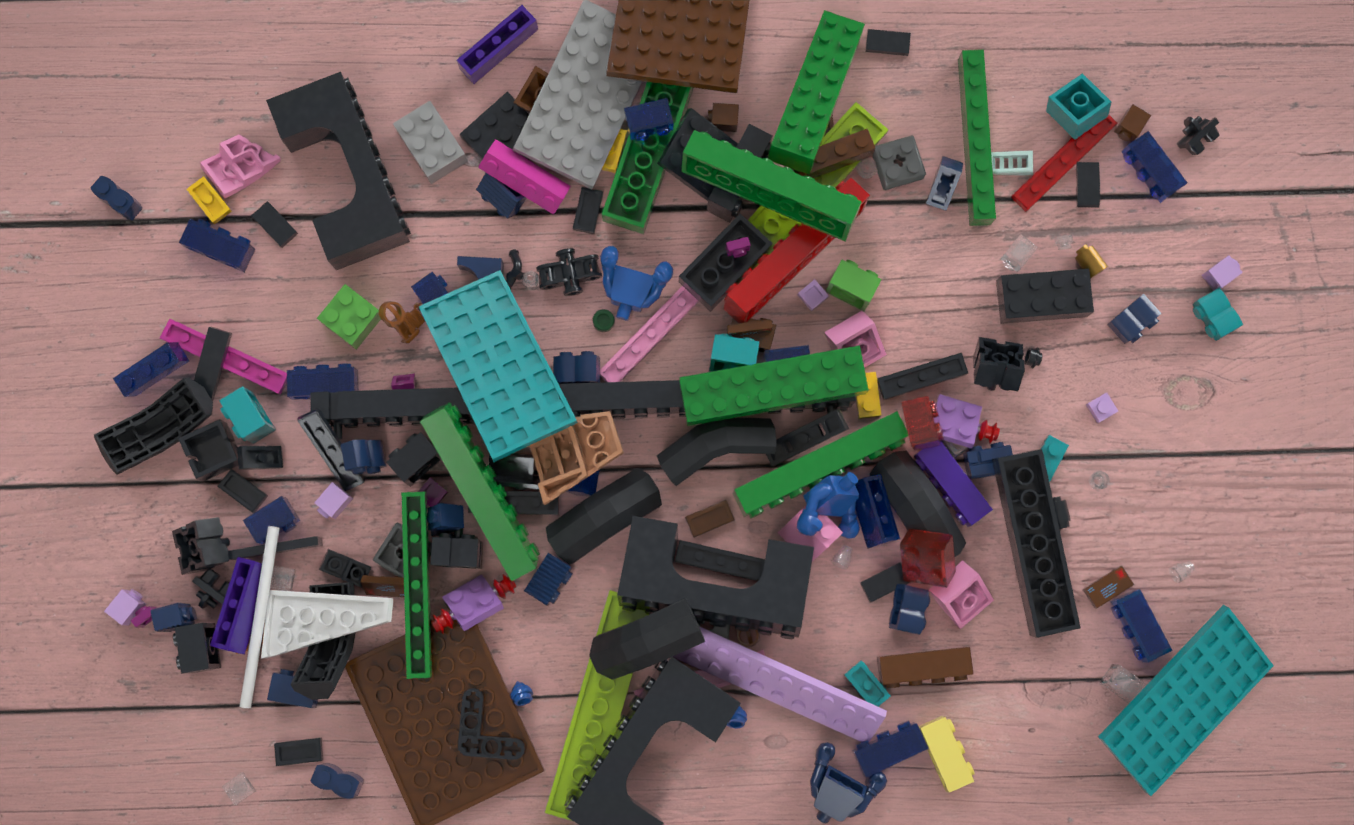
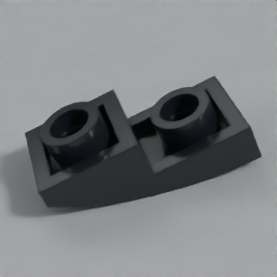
[1076,162,1100,208]
[319,549,372,588]

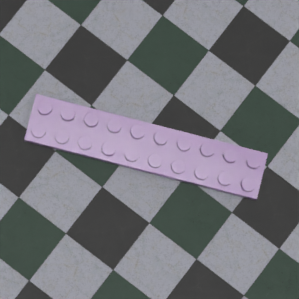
[673,627,887,745]

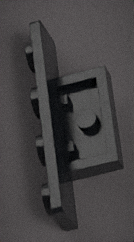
[489,453,540,491]

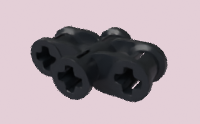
[536,248,603,296]

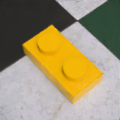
[601,129,628,173]
[186,176,232,225]
[856,372,882,419]

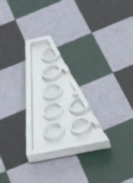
[261,590,393,659]

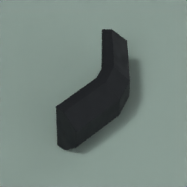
[94,377,213,475]
[657,418,776,486]
[869,450,966,567]
[546,468,662,565]
[290,582,356,700]
[589,598,705,680]

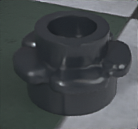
[1024,347,1043,369]

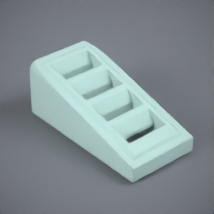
[991,150,1033,176]

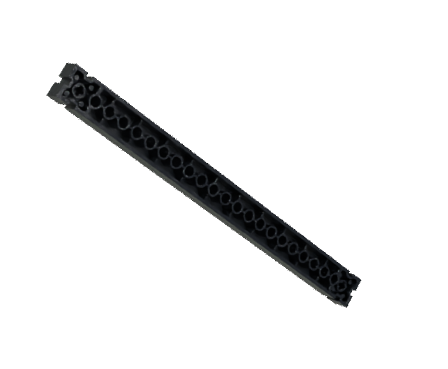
[310,380,856,440]

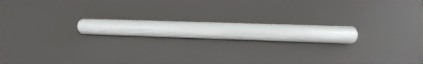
[240,526,280,708]

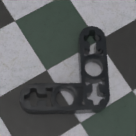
[458,688,526,760]

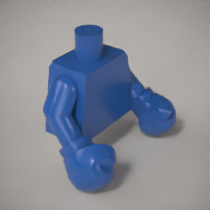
[600,246,673,321]
[796,472,860,539]

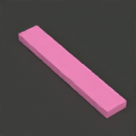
[600,286,699,382]

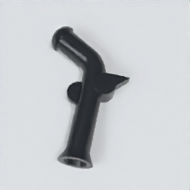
[506,249,524,290]

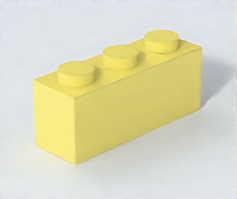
[917,716,975,793]

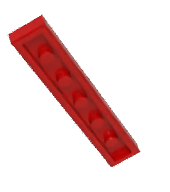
[1011,115,1118,212]

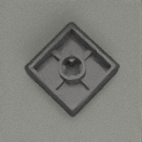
[872,135,926,190]
[373,522,432,578]

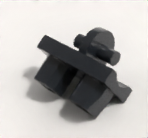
[1177,116,1220,155]
[192,569,230,609]

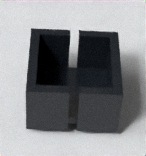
[178,419,238,482]

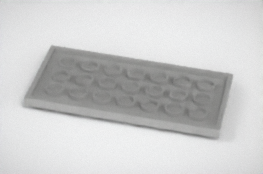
[513,0,642,189]

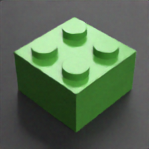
[826,259,882,312]
[317,284,381,350]

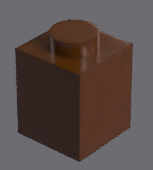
[707,103,739,132]
[1114,104,1151,143]

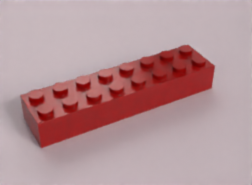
[723,178,870,323]

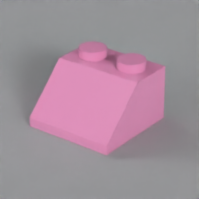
[824,311,886,368]
[777,506,843,562]
[929,561,994,629]

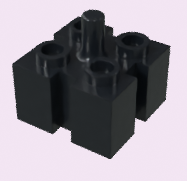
[973,337,1025,392]
[172,517,230,575]
[430,528,483,569]

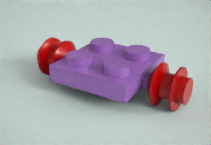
[910,394,1000,448]
[430,574,516,634]

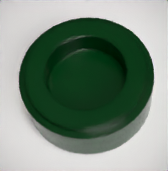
[592,309,615,332]

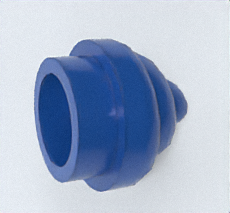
[510,681,533,706]
[727,706,747,729]

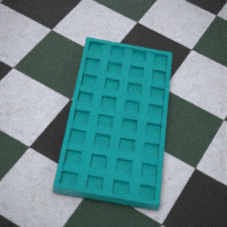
[419,270,577,462]
[1098,605,1274,796]

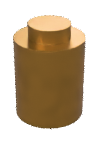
[1075,244,1108,279]

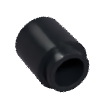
[1053,496,1071,529]

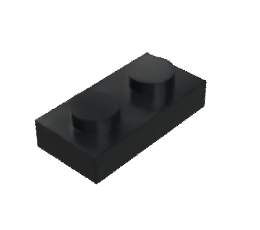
[237,446,283,470]

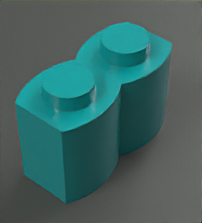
[1192,288,1243,341]

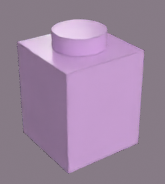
[1201,256,1243,291]
[314,482,353,519]
[104,589,146,626]

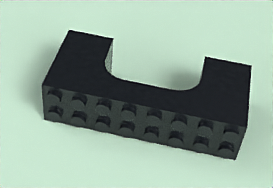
[266,72,411,271]
[617,516,814,640]
[564,657,741,825]

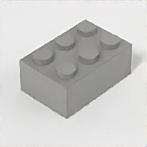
[393,101,468,184]

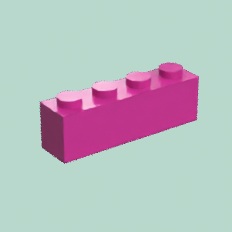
[478,139,571,215]

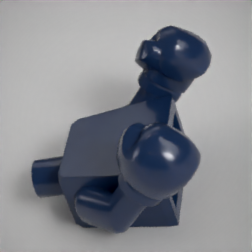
[810,742,887,824]

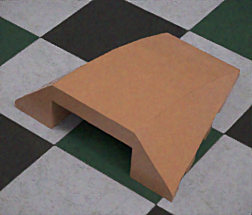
[529,411,624,505]

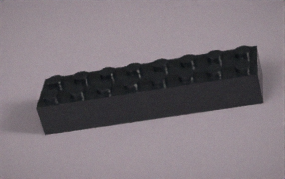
[992,449,1081,638]

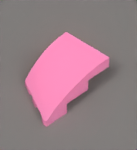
[200,135,280,199]

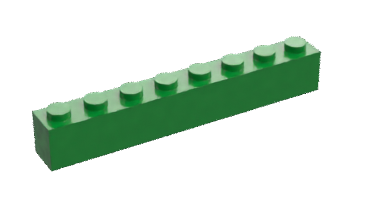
[958,50,996,226]
[401,492,432,679]

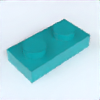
[1041,435,1069,483]
[844,660,891,707]

